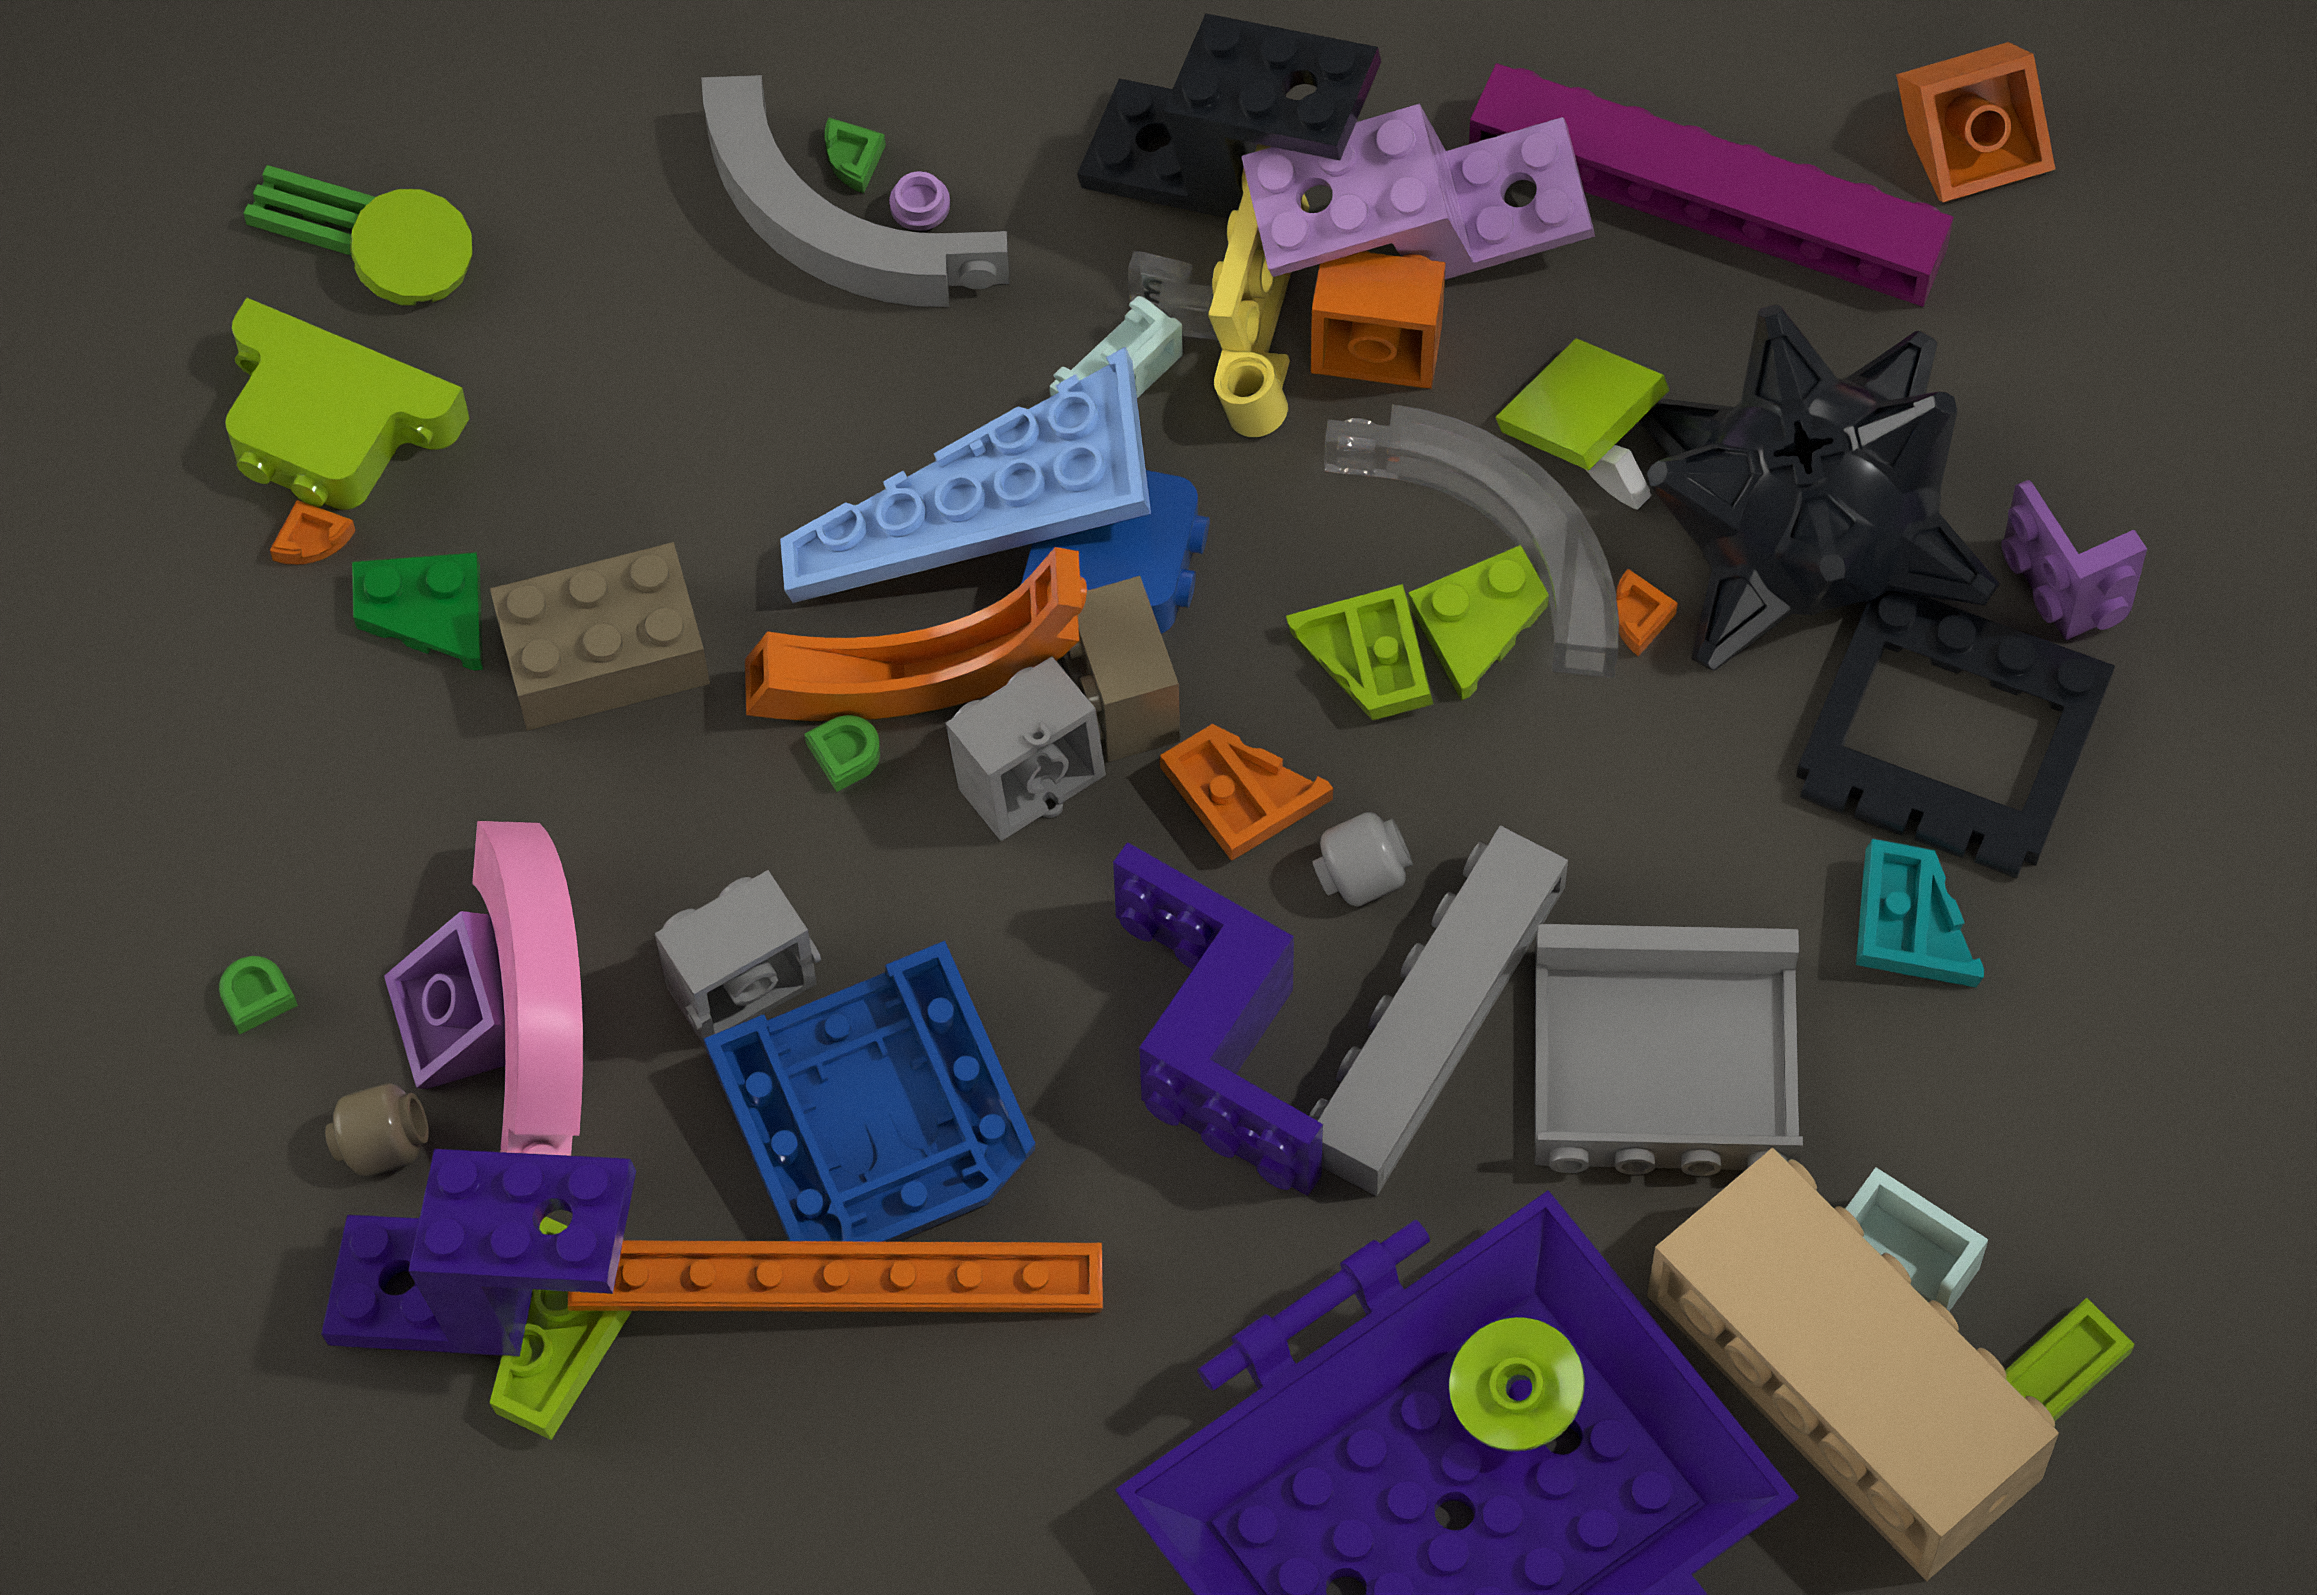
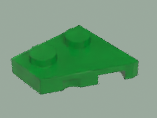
[352,552,483,671]

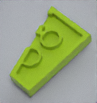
[490,1217,632,1440]

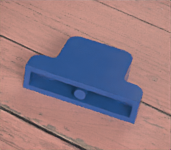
[1021,470,1210,634]

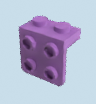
[2001,480,2147,641]

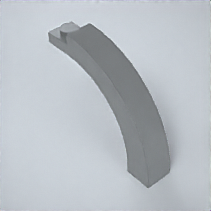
[701,75,1009,307]

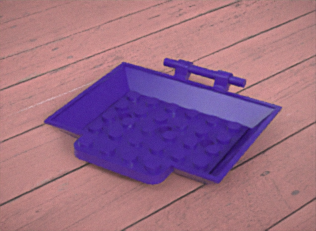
[1115,1190,1799,1595]

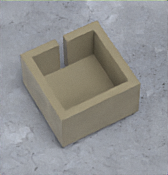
[1061,576,1180,762]

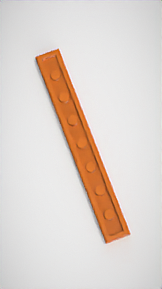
[568,1240,1103,1313]

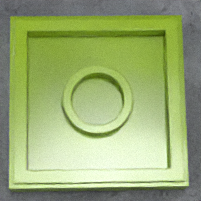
[1495,338,1670,471]

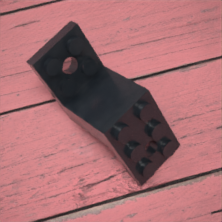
[1077,13,1382,218]

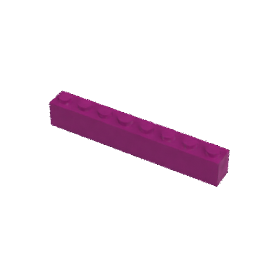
[1468,63,1954,307]

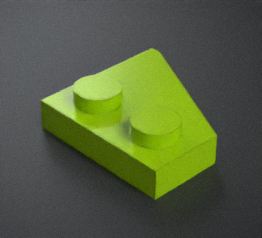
[1286,584,1433,721]

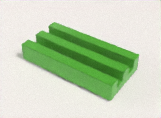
[243,165,375,256]

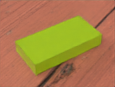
[2005,1298,2135,1421]

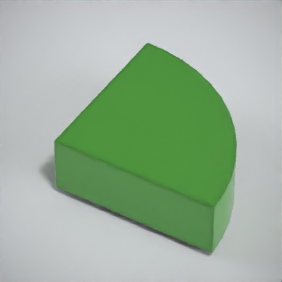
[824,117,886,194]

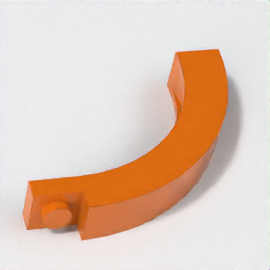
[745,547,1087,721]

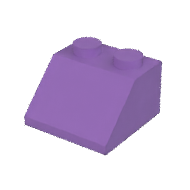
[384,911,505,1089]

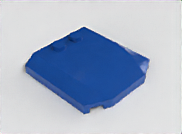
[703,941,1036,1242]

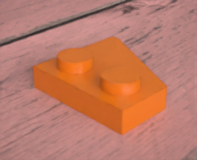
[1160,724,1334,861]

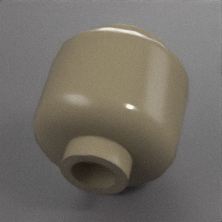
[325,1083,429,1177]

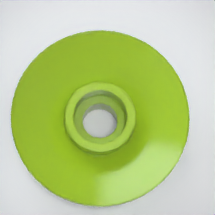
[1449,1317,1585,1451]

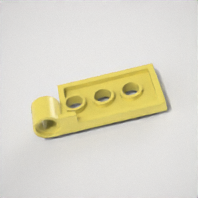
[1208,144,1309,437]

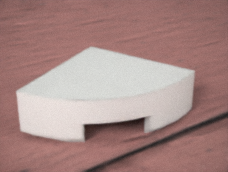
[1585,445,1652,510]

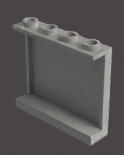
[1535,924,1803,1176]

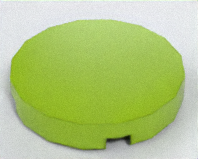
[350,189,472,306]

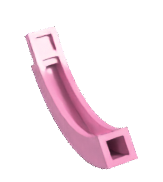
[472,821,583,1156]

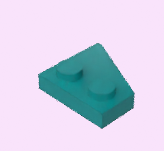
[1856,839,1984,987]

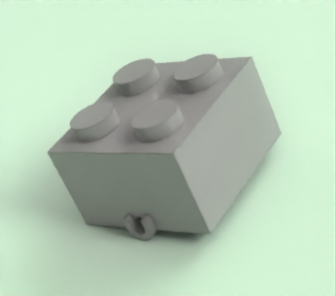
[946,657,1106,841]
[655,870,821,1045]

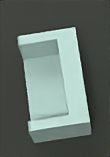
[1845,1167,1988,1311]

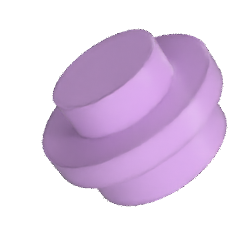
[889,171,950,231]

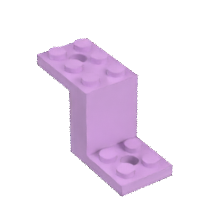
[1241,104,1595,279]

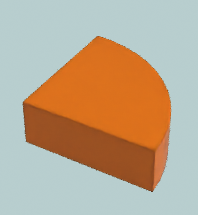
[270,500,356,565]
[1614,569,1678,656]

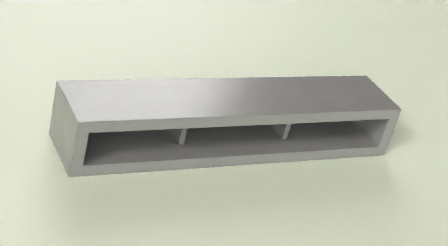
[1309,825,1568,1196]

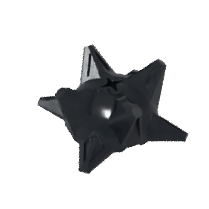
[1638,304,2000,671]

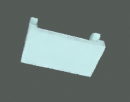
[1050,296,1183,398]

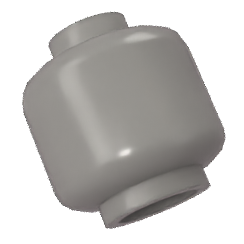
[1312,812,1413,907]

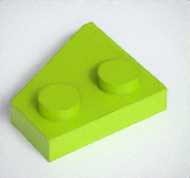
[1408,545,1549,701]

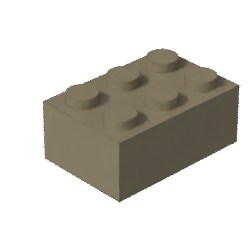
[490,542,710,731]

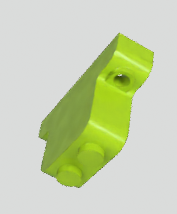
[225,298,470,510]

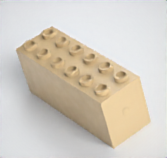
[1647,1147,2059,1581]

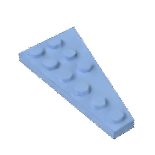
[780,347,1151,603]

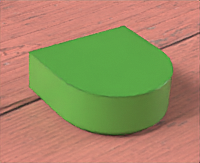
[805,715,880,792]
[219,956,298,1035]

